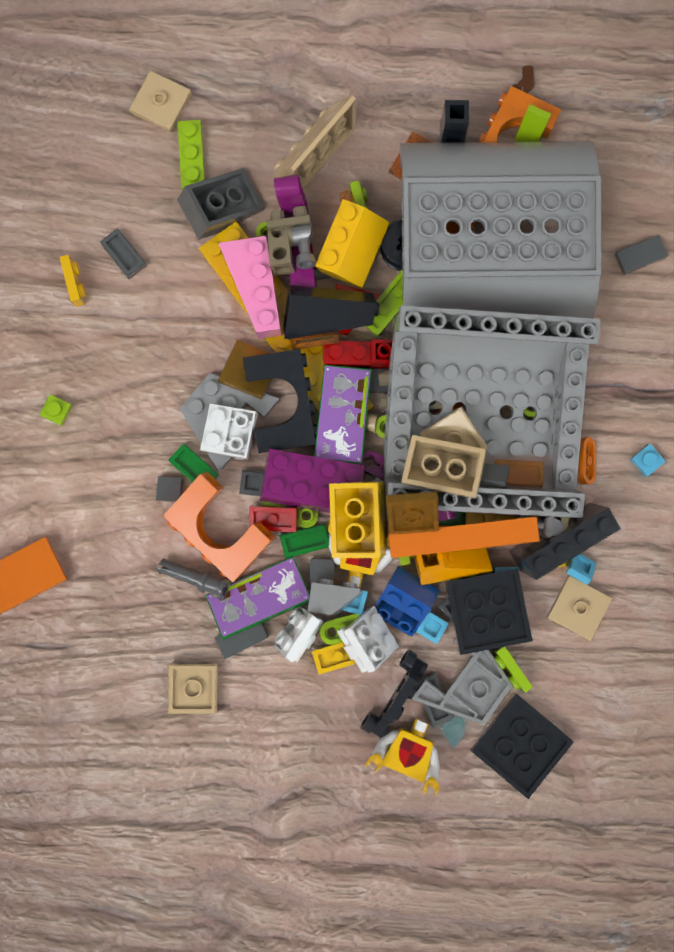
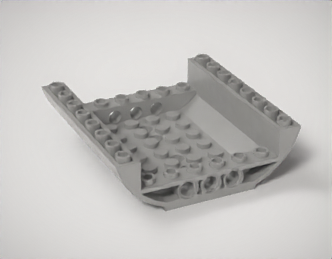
[400,141,601,319]
[383,306,600,518]

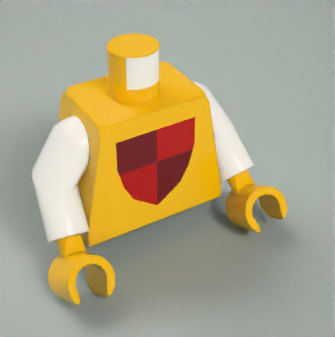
[328,520,393,588]
[365,718,440,796]

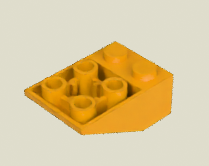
[414,526,492,585]

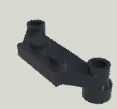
[360,649,428,738]

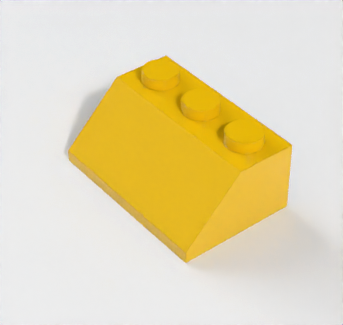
[315,199,390,289]
[329,481,387,558]

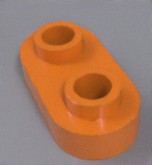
[577,437,596,485]

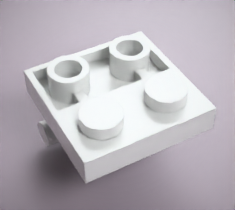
[200,404,258,460]
[274,606,324,662]
[337,606,399,673]

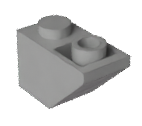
[308,579,363,615]

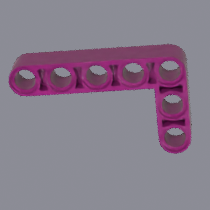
[274,174,317,288]

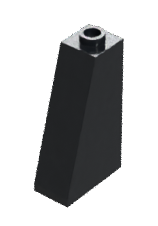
[283,285,379,339]

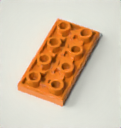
[0,537,68,615]

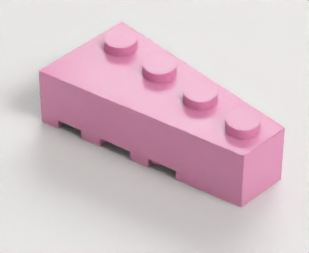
[219,236,282,339]

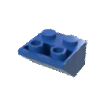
[374,566,440,637]

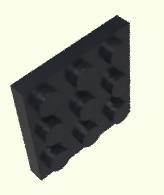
[445,569,533,655]
[470,693,574,799]

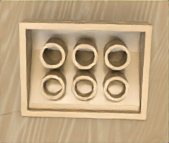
[274,95,356,189]

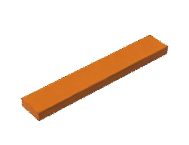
[388,517,540,558]

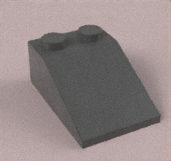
[177,168,265,240]

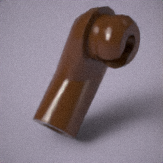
[512,65,534,93]

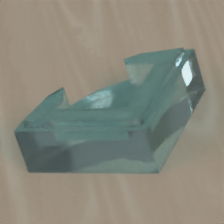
[440,716,465,749]

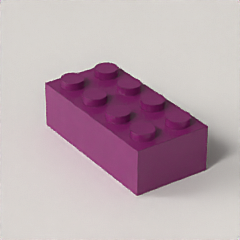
[259,449,365,513]

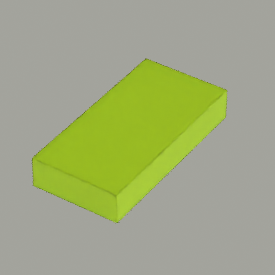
[514,104,551,142]

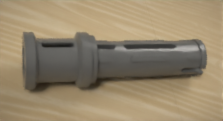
[157,558,230,600]

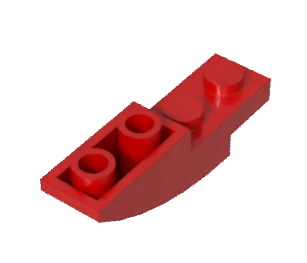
[322,339,392,369]

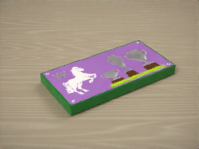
[314,365,371,465]
[205,557,310,640]

